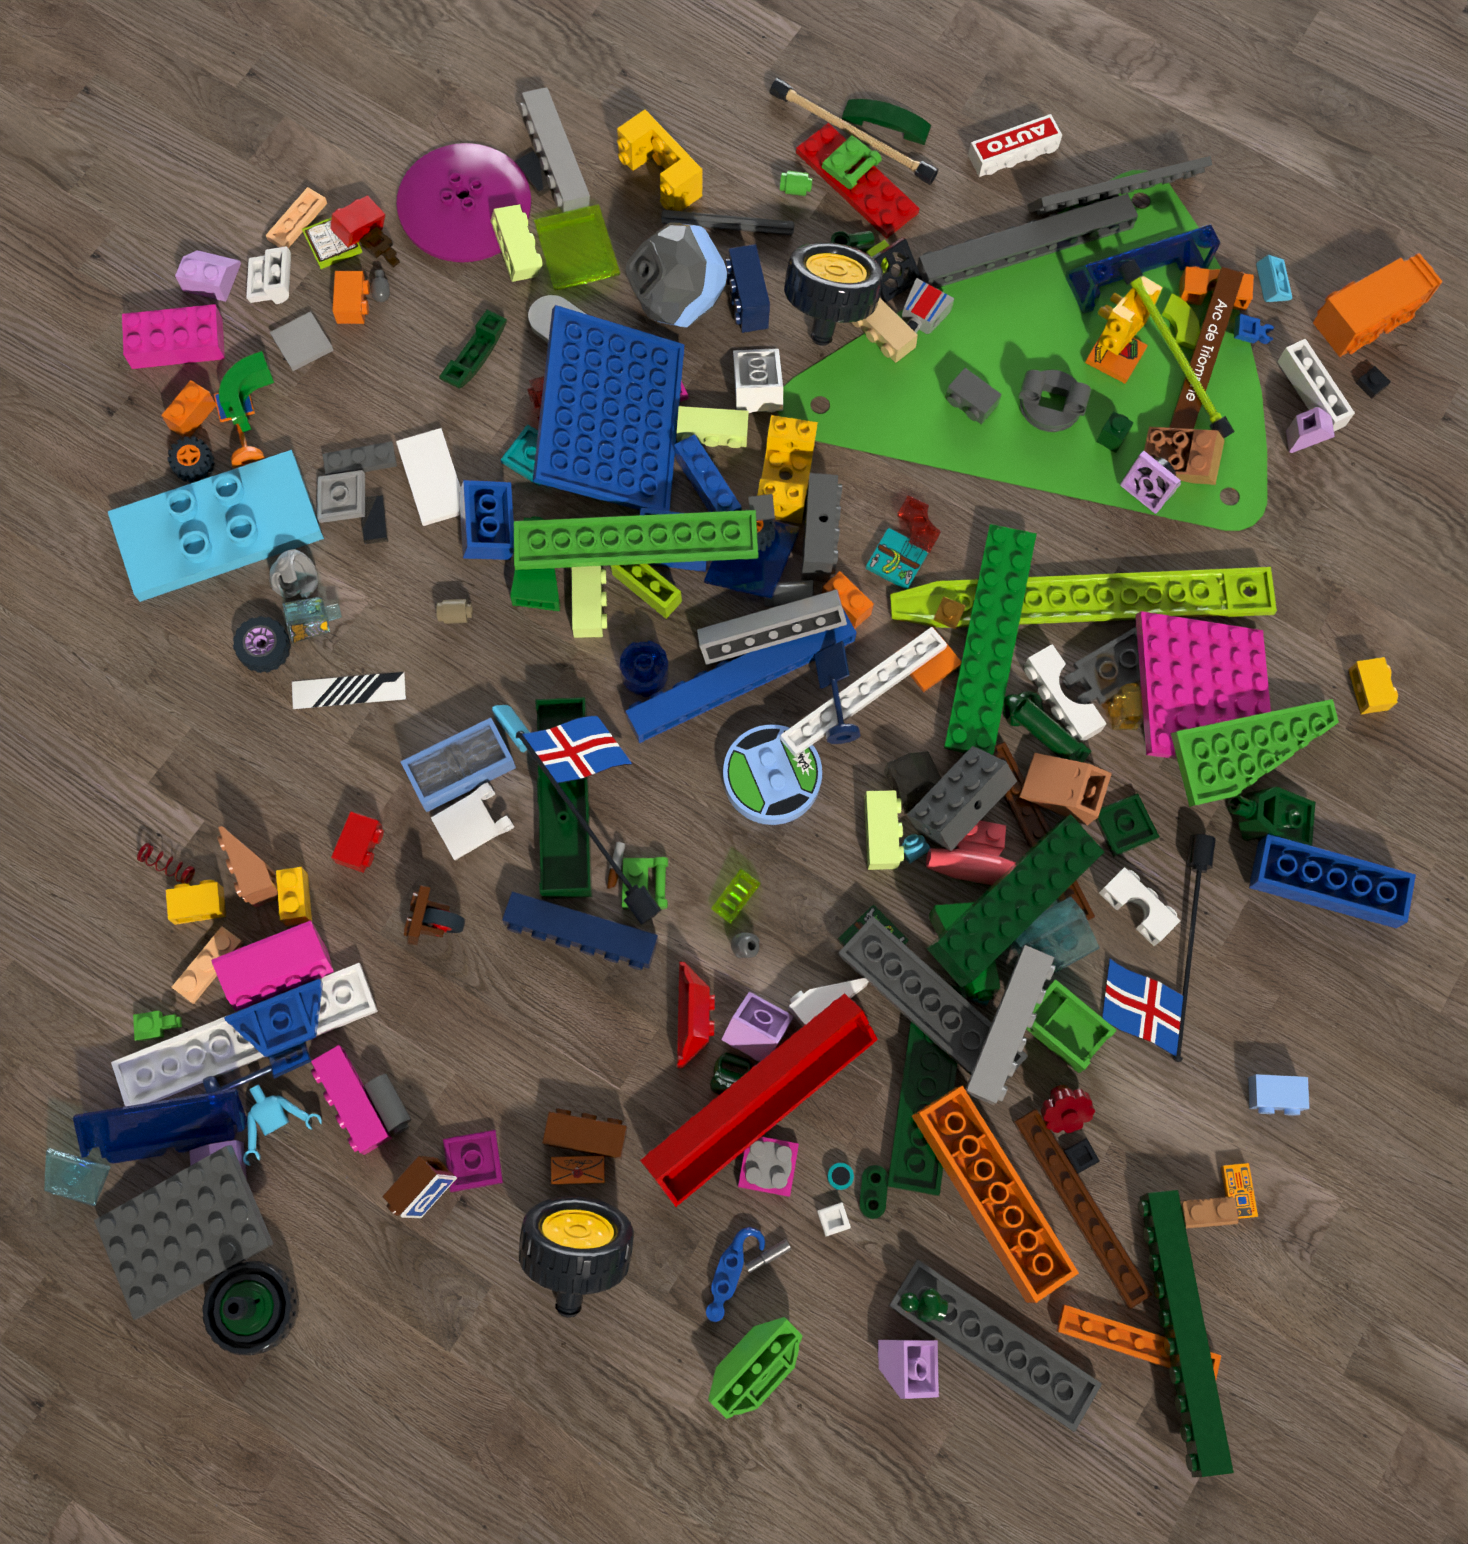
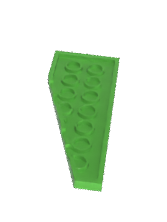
[1171,699,1339,807]

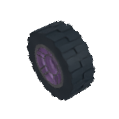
[233,616,291,673]

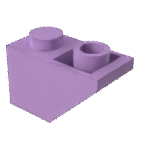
[1286,407,1335,453]

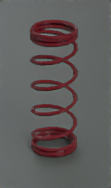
[137,843,195,884]

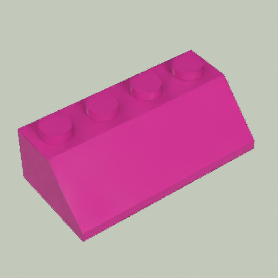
[211,920,334,1011]

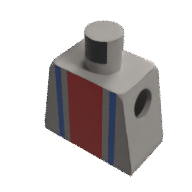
[901,278,954,334]

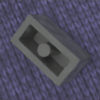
[945,368,1002,425]

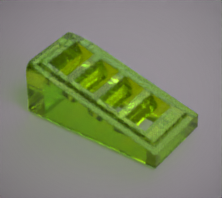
[711,868,762,924]

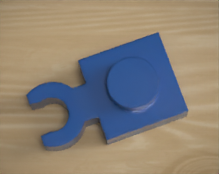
[1234,314,1274,344]

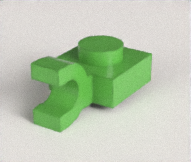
[133,1011,182,1042]

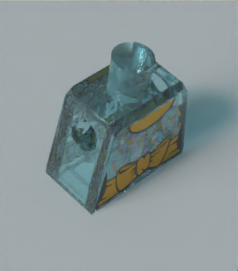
[282,597,342,644]

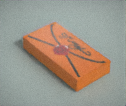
[551,1156,605,1185]

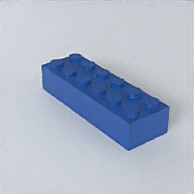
[1249,834,1416,928]

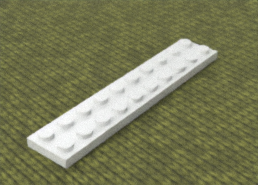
[111,963,378,1112]

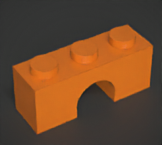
[1179,266,1254,311]

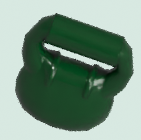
[1003,691,1044,726]
[710,1052,752,1095]

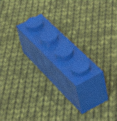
[674,434,742,512]

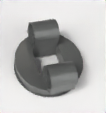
[1018,370,1091,432]

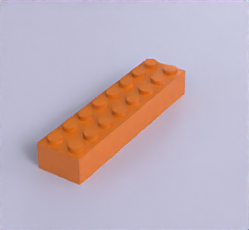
[912,1086,1079,1303]

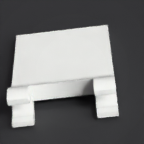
[431,782,514,860]

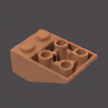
[1144,427,1225,485]
[1020,753,1112,825]
[218,826,278,908]

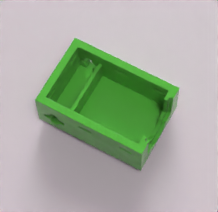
[1026,979,1116,1073]

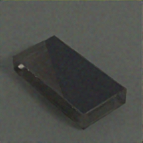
[515,151,553,197]
[361,495,389,544]

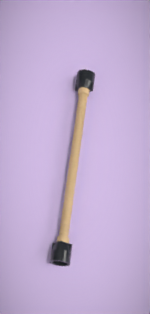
[770,78,939,185]

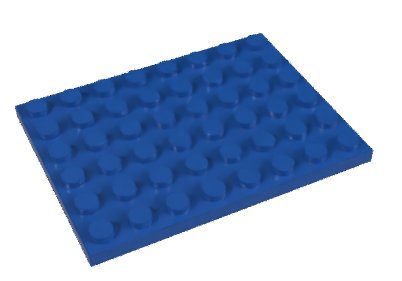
[532,305,685,511]

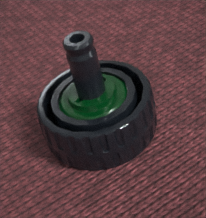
[202,1261,299,1355]

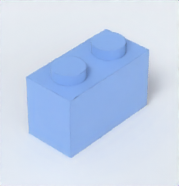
[1248,1074,1309,1115]

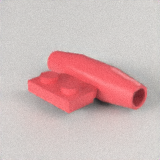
[926,820,1016,886]

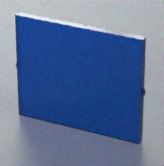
[704,521,800,599]

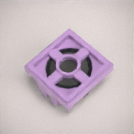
[1120,451,1181,514]

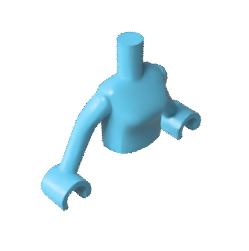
[243,1084,323,1166]

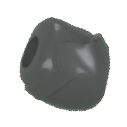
[731,932,760,958]

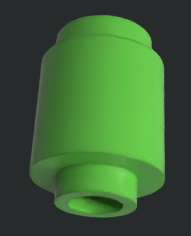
[780,171,813,196]

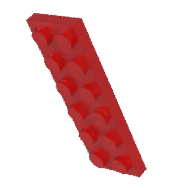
[796,123,920,239]

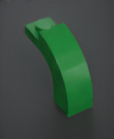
[219,351,274,432]

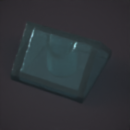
[44,1148,111,1206]

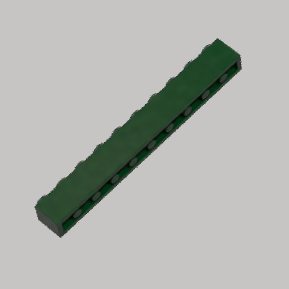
[1138,1190,1234,1477]

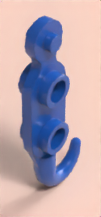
[706,1227,765,1322]

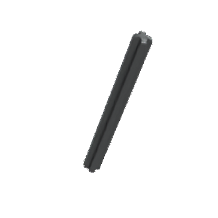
[661,210,795,235]

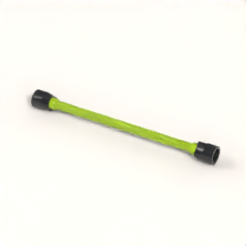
[1118,259,1235,438]

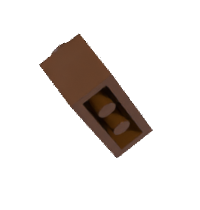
[542,1108,627,1160]

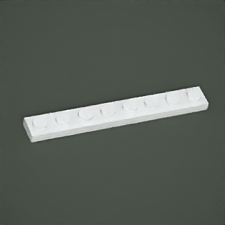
[780,627,947,757]

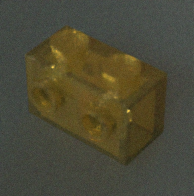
[1108,683,1144,730]

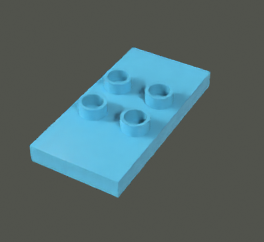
[108,450,324,602]

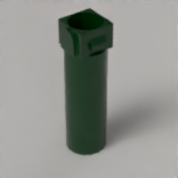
[1011,698,1091,763]

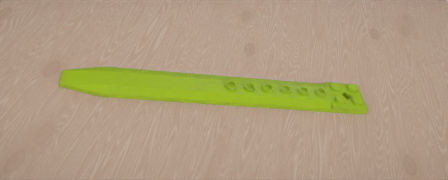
[890,567,1277,628]

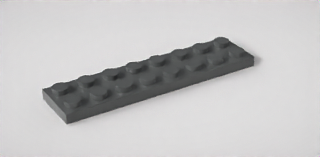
[1027,156,1212,215]
[838,916,1028,1082]
[888,1259,1102,1432]

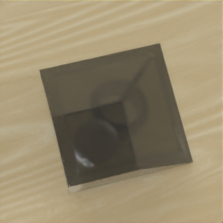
[884,751,941,814]

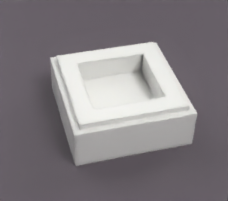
[817,1202,851,1237]

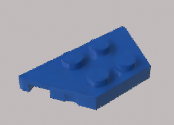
[224,979,323,1058]

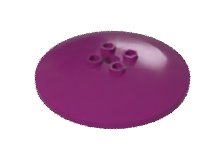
[397,143,532,262]

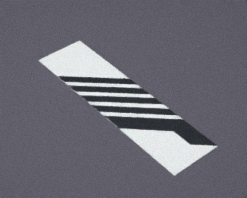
[292,672,406,709]

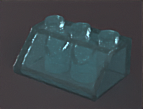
[1010,897,1100,974]

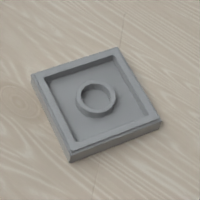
[270,311,334,371]
[317,470,365,523]

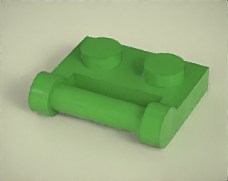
[822,135,882,189]
[622,857,668,909]

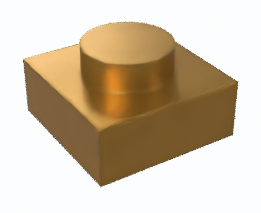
[934,596,966,630]

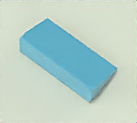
[1256,255,1292,302]
[492,705,530,752]

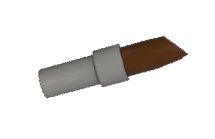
[607,842,626,889]

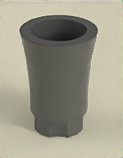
[764,579,814,607]

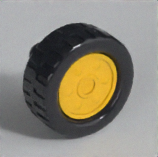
[784,242,884,346]
[518,1196,634,1318]

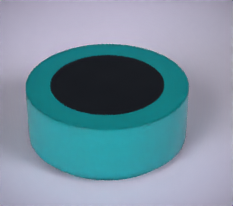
[827,1163,854,1190]

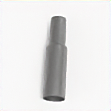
[745,1239,791,1273]

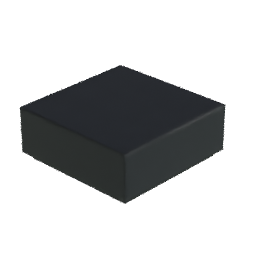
[1063,1138,1100,1174]

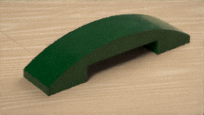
[841,99,931,145]
[439,309,507,389]

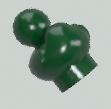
[900,1288,948,1322]

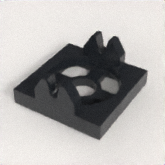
[872,238,922,302]

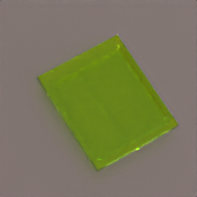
[534,204,620,291]

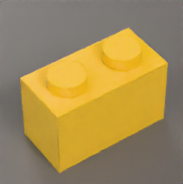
[1348,657,1398,714]
[276,867,312,926]
[166,880,226,925]

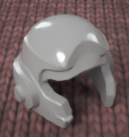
[269,549,318,598]

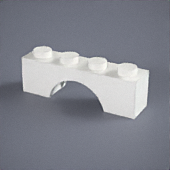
[1024,644,1106,742]

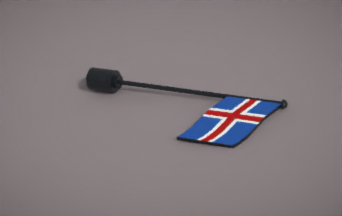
[516,716,662,925]
[1102,834,1216,1062]

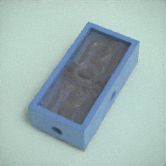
[400,718,516,812]

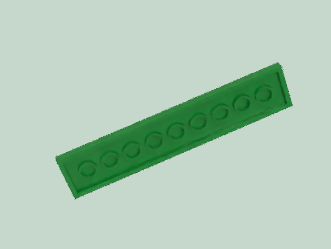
[944,524,1037,755]

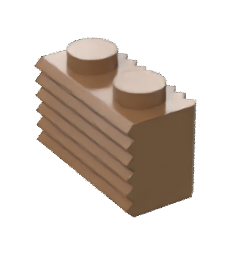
[1181,1196,1239,1229]

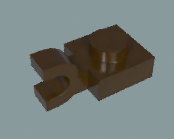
[360,227,400,268]

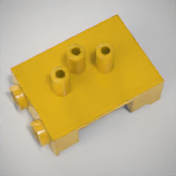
[1098,276,1163,356]

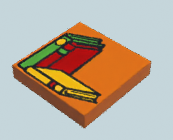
[1085,332,1148,384]

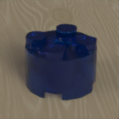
[620,640,669,697]

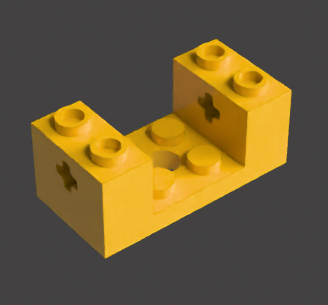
[617,110,702,211]
[757,415,818,524]

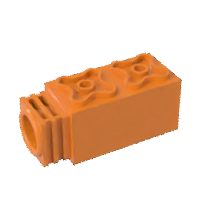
[1313,253,1442,357]

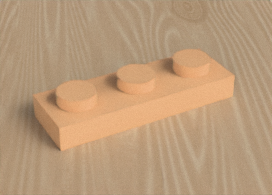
[266,187,327,248]
[172,926,244,1004]

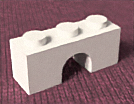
[1099,867,1181,946]

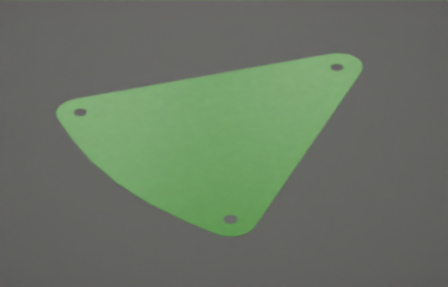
[778,170,1267,531]

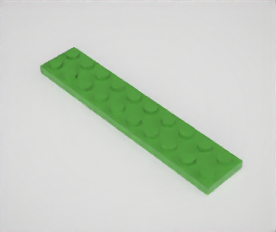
[514,510,758,570]

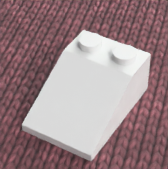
[733,349,783,413]

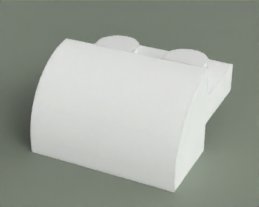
[246,246,291,304]

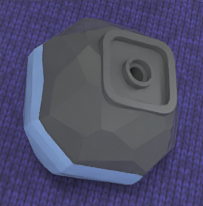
[626,222,727,327]

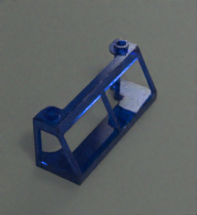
[1065,224,1221,314]

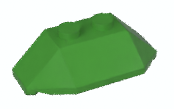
[708,1317,803,1419]

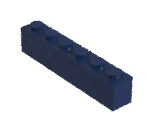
[502,892,658,970]

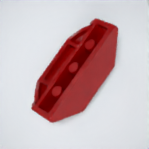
[677,962,715,1069]

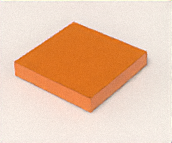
[895,627,961,692]

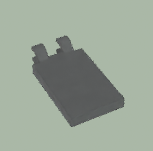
[1062,627,1140,705]

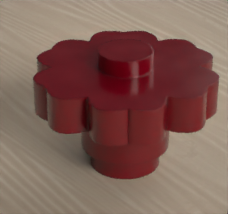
[1040,1085,1095,1133]

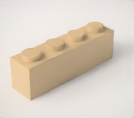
[852,298,918,363]

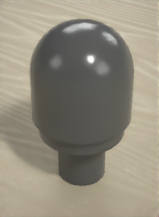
[371,270,390,302]

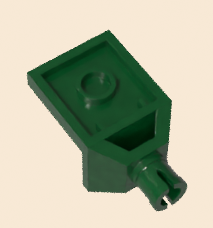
[1227,787,1316,846]

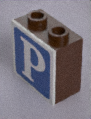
[382,1156,457,1218]

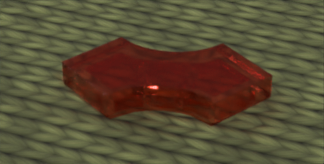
[897,495,941,553]

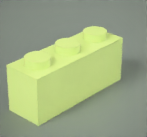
[490,204,542,282]
[677,406,749,448]
[572,566,607,638]
[864,791,904,870]

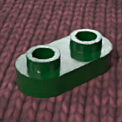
[859,1165,888,1219]

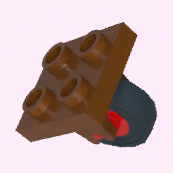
[404,885,465,946]

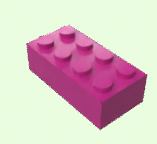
[122,304,225,369]

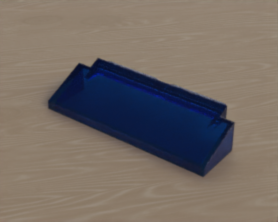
[73,1089,247,1164]

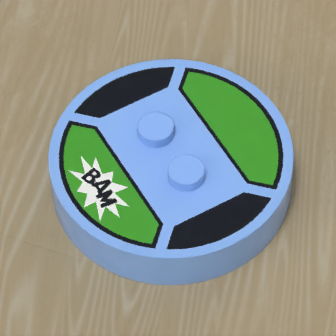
[723,725,822,825]

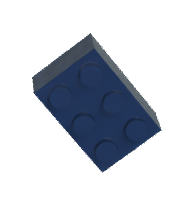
[725,244,770,333]

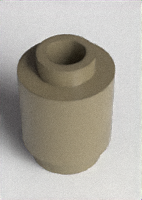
[437,599,473,624]

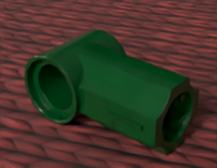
[830,231,875,253]

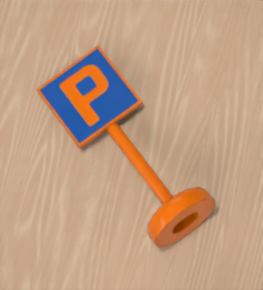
[214,393,265,469]

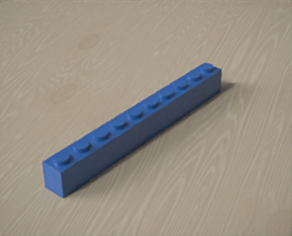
[625,609,857,743]

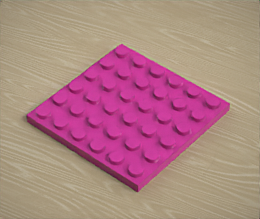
[1136,611,1271,759]

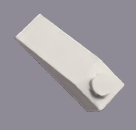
[788,978,869,1027]

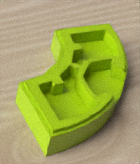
[1162,294,1200,351]

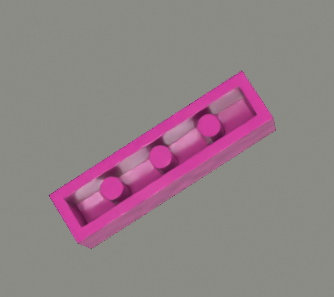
[311,1045,392,1155]

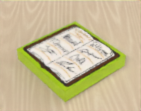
[302,218,363,269]

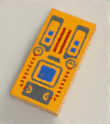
[1221,1163,1258,1219]

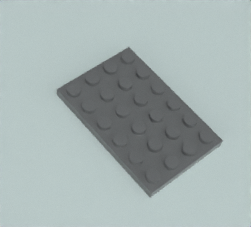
[94,1145,273,1320]

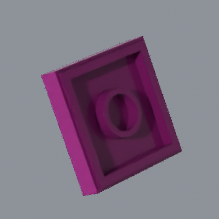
[443,1130,503,1193]

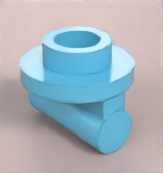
[902,834,930,863]

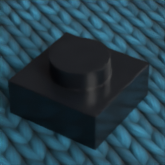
[1356,366,1391,399]

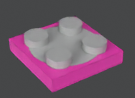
[738,1137,799,1197]

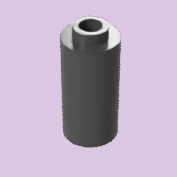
[363,1074,412,1135]

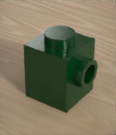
[1096,411,1134,453]

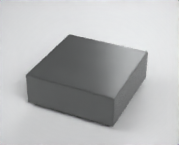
[748,494,775,521]

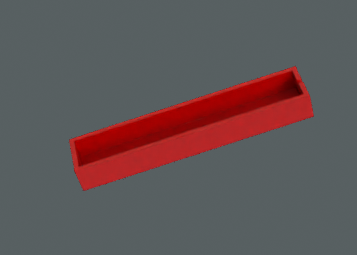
[640,993,878,1207]

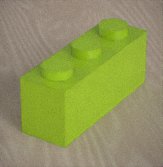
[611,564,682,619]

